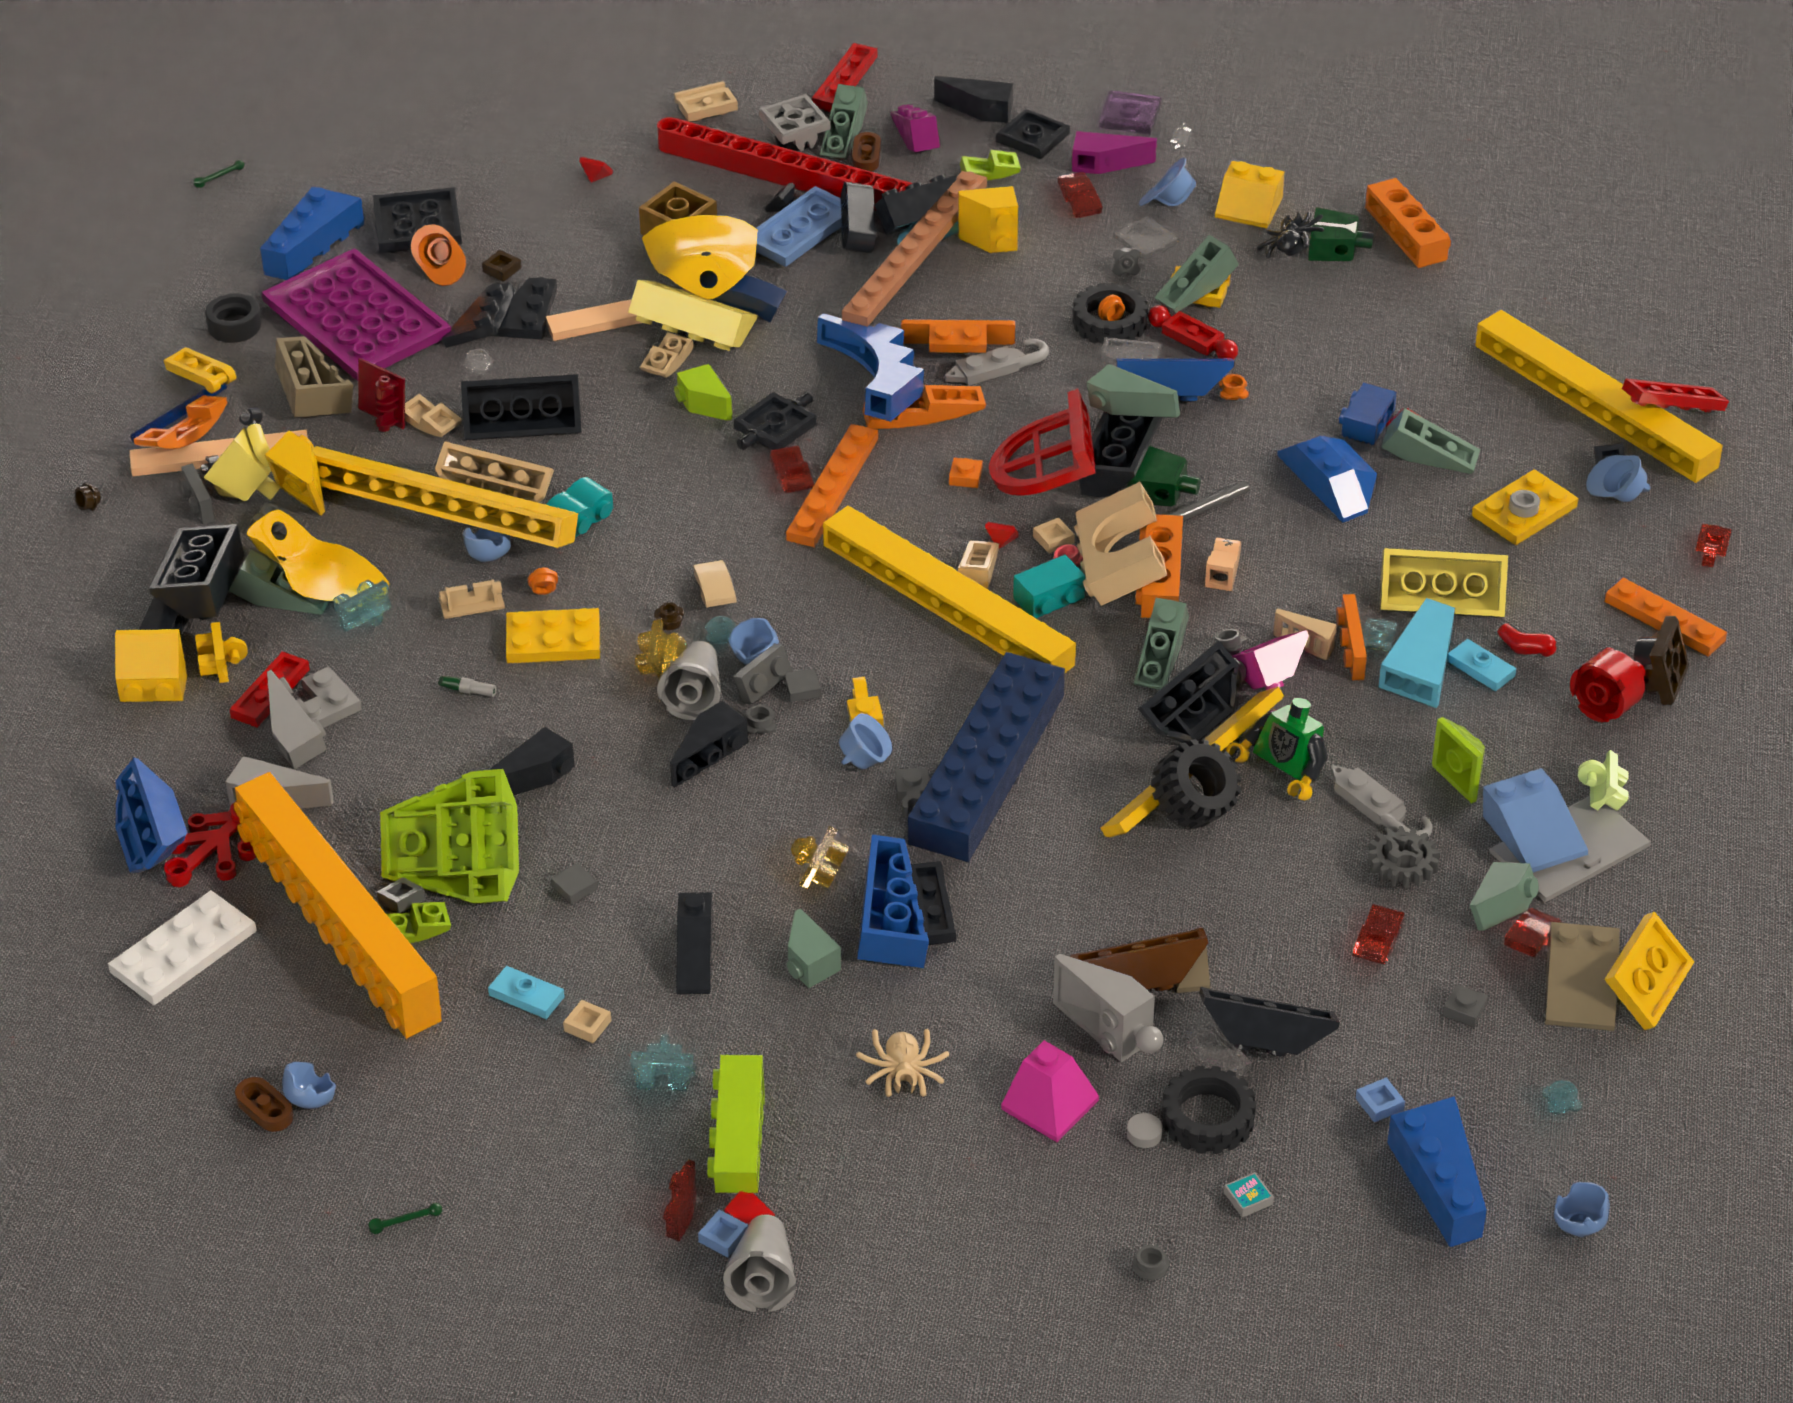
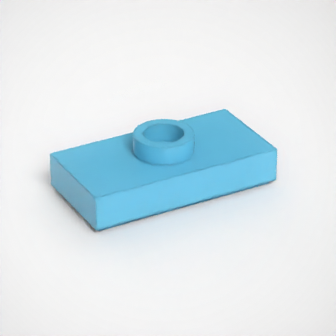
[1447,639,1516,692]
[488,965,565,1020]

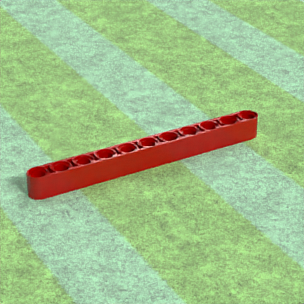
[657,117,913,211]

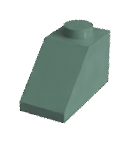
[1470,862,1539,931]
[787,908,841,988]

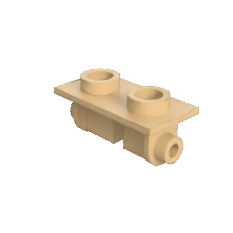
[439,579,505,619]

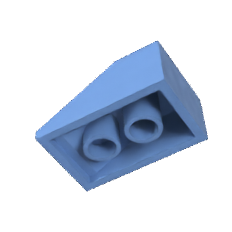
[1483,768,1588,873]

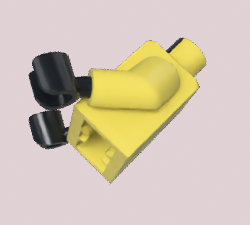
[200,407,281,501]

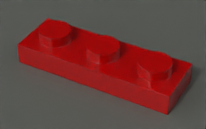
[229,651,310,728]

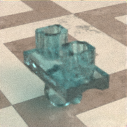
[333,579,391,632]
[630,1034,696,1091]

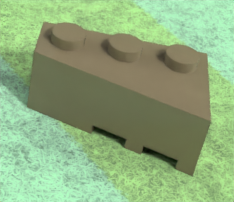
[275,336,353,418]

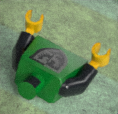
[1226,698,1328,801]

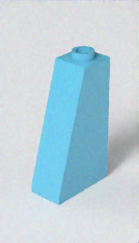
[1379,598,1455,708]

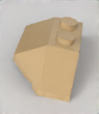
[435,441,554,503]

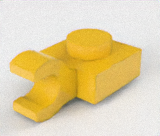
[847,676,884,727]

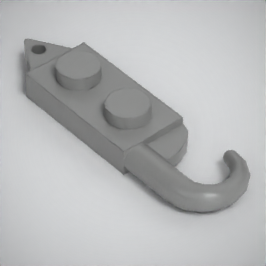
[945,339,1049,386]
[1331,765,1433,837]

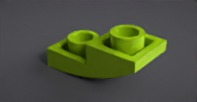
[387,902,451,943]

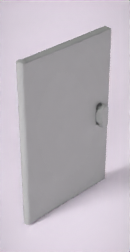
[1489,796,1651,903]

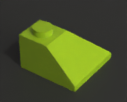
[1432,717,1485,804]

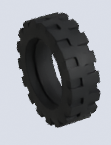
[1072,283,1148,346]
[1161,1066,1256,1154]

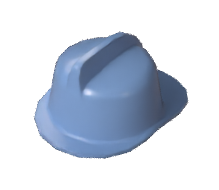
[1138,158,1196,206]
[1586,455,1650,502]
[839,713,892,770]

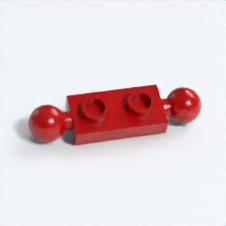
[1148,305,1238,360]

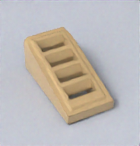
[958,540,999,589]
[1273,609,1336,660]

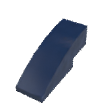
[700,271,787,323]

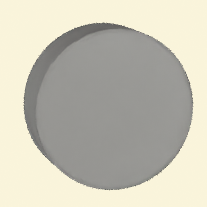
[1509,490,1540,518]
[1127,1113,1163,1148]

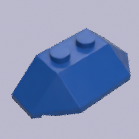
[1116,358,1234,401]
[1277,436,1377,523]
[116,757,188,873]

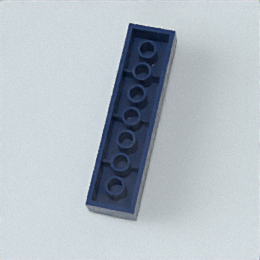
[908,652,1065,863]

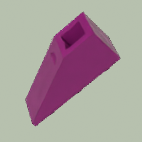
[890,104,940,152]
[1072,131,1157,174]

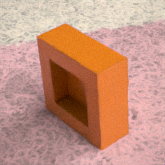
[949,458,983,488]

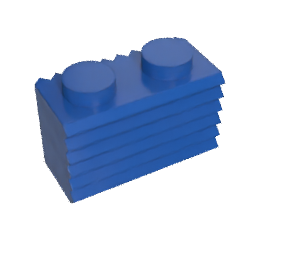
[1339,382,1397,446]

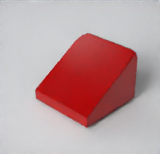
[724,1191,775,1226]

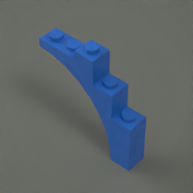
[817,313,924,422]

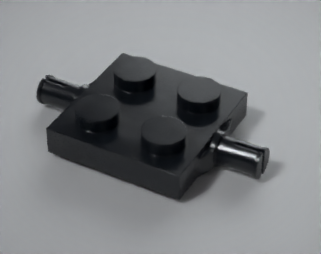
[734,392,817,453]

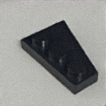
[492,277,557,340]
[442,282,515,348]

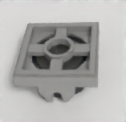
[759,94,831,151]

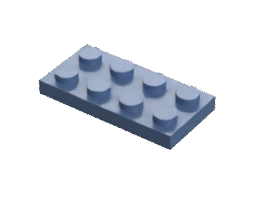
[756,186,841,267]

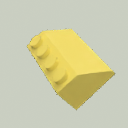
[628,280,758,351]
[1381,548,1508,617]

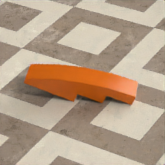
[862,385,986,429]

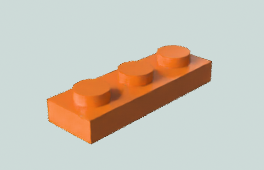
[1336,594,1367,680]

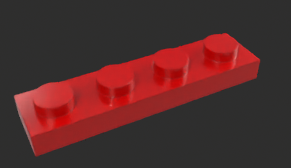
[812,43,878,112]
[1621,378,1729,413]

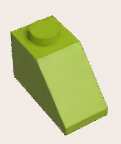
[674,364,732,421]

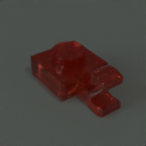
[1696,524,1732,568]

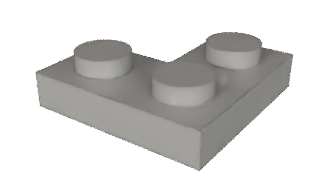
[302,666,362,728]

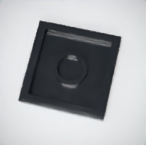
[996,109,1070,159]

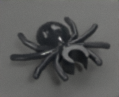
[1257,212,1324,259]

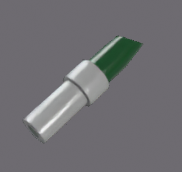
[438,676,496,697]

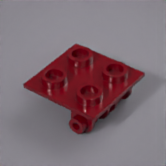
[358,358,405,432]

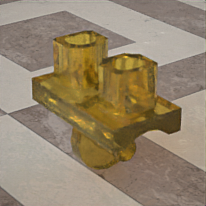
[635,619,687,680]
[791,826,850,889]

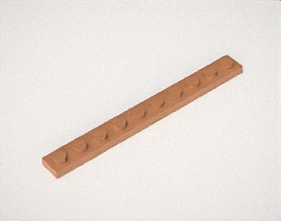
[842,171,987,327]

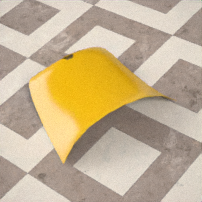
[642,215,758,299]
[247,510,390,601]

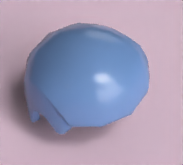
[462,527,511,562]
[729,618,779,665]
[282,1062,336,1109]
[1554,1182,1610,1237]

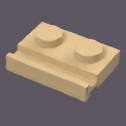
[674,81,738,122]

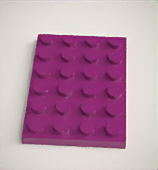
[261,248,451,381]

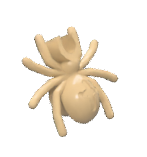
[856,1029,949,1097]

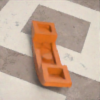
[134,395,227,449]

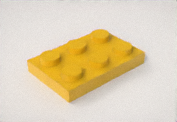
[1472,469,1579,546]
[506,608,600,663]
[1604,912,1694,1030]

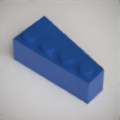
[260,186,365,280]
[857,835,929,968]
[1387,1096,1487,1247]

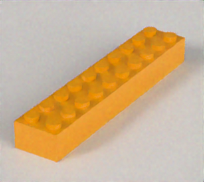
[234,772,442,1039]

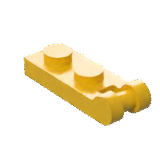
[163,347,237,394]

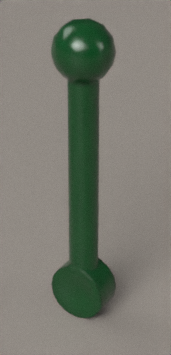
[194,160,245,188]
[368,1202,442,1234]

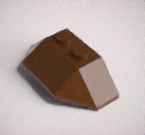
[1070,928,1208,991]

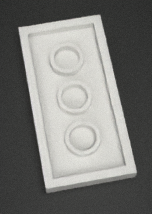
[108,890,257,1006]

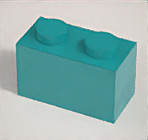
[1013,555,1085,618]

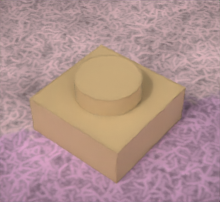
[1033,517,1075,554]
[563,1000,611,1043]

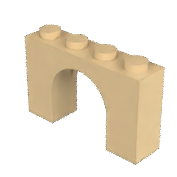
[1074,482,1167,606]

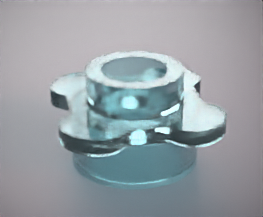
[705,616,736,644]
[1542,1080,1582,1115]

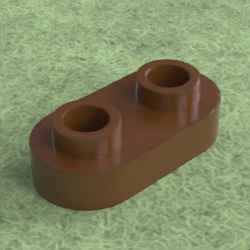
[852,132,881,172]
[235,1077,294,1132]

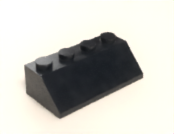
[461,374,582,440]
[1079,412,1163,498]
[149,524,245,620]

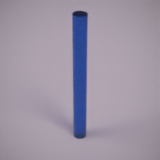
[130,383,227,443]

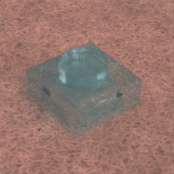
[1362,617,1397,652]

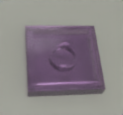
[1099,90,1161,135]

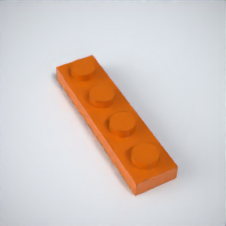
[1604,577,1727,657]

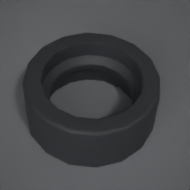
[205,293,261,343]

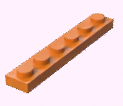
[786,424,878,548]

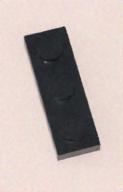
[911,861,956,945]

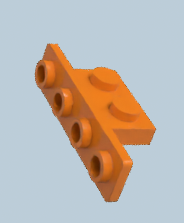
[901,319,1015,353]

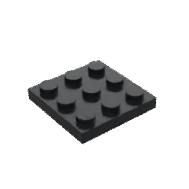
[373,187,462,253]

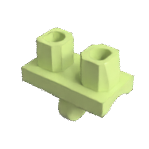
[1578,750,1628,811]

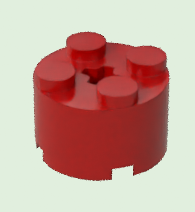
[1570,647,1645,722]

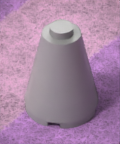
[657,641,721,720]
[723,1215,796,1312]

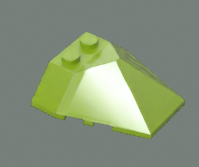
[380,769,519,904]

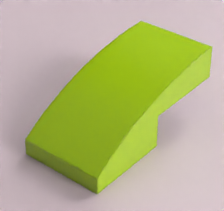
[959,150,1021,180]

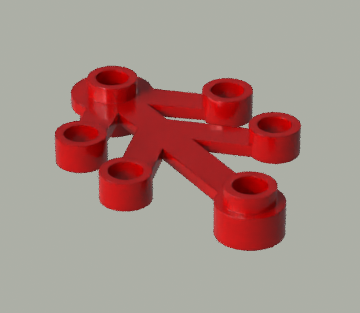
[164,801,256,887]

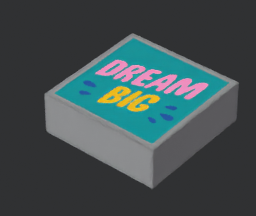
[1224,1172,1274,1217]

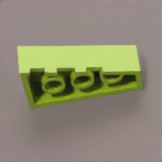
[707,1055,765,1193]

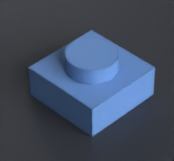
[1356,1077,1405,1122]
[698,1210,748,1258]

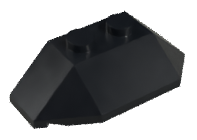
[1138,641,1239,743]
[1199,987,1340,1057]

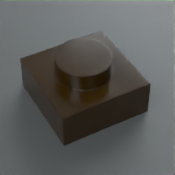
[482,250,522,282]

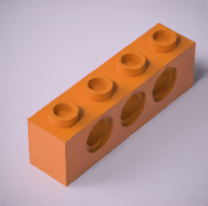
[1365,178,1451,268]
[1135,514,1183,618]

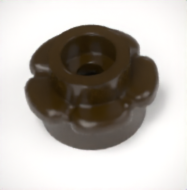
[74,483,101,511]
[654,602,684,631]

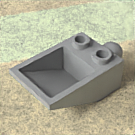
[1053,954,1164,1062]

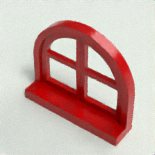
[989,389,1096,496]

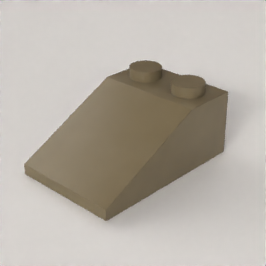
[1545,922,1620,1031]

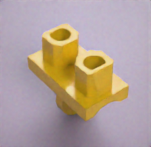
[195,622,248,683]

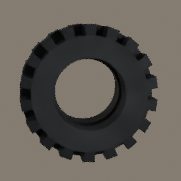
[1151,739,1241,829]

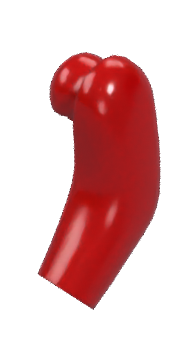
[1498,623,1556,657]

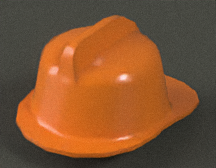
[411,224,466,286]

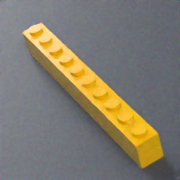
[1475,310,1723,483]
[312,446,578,548]
[823,505,1076,673]

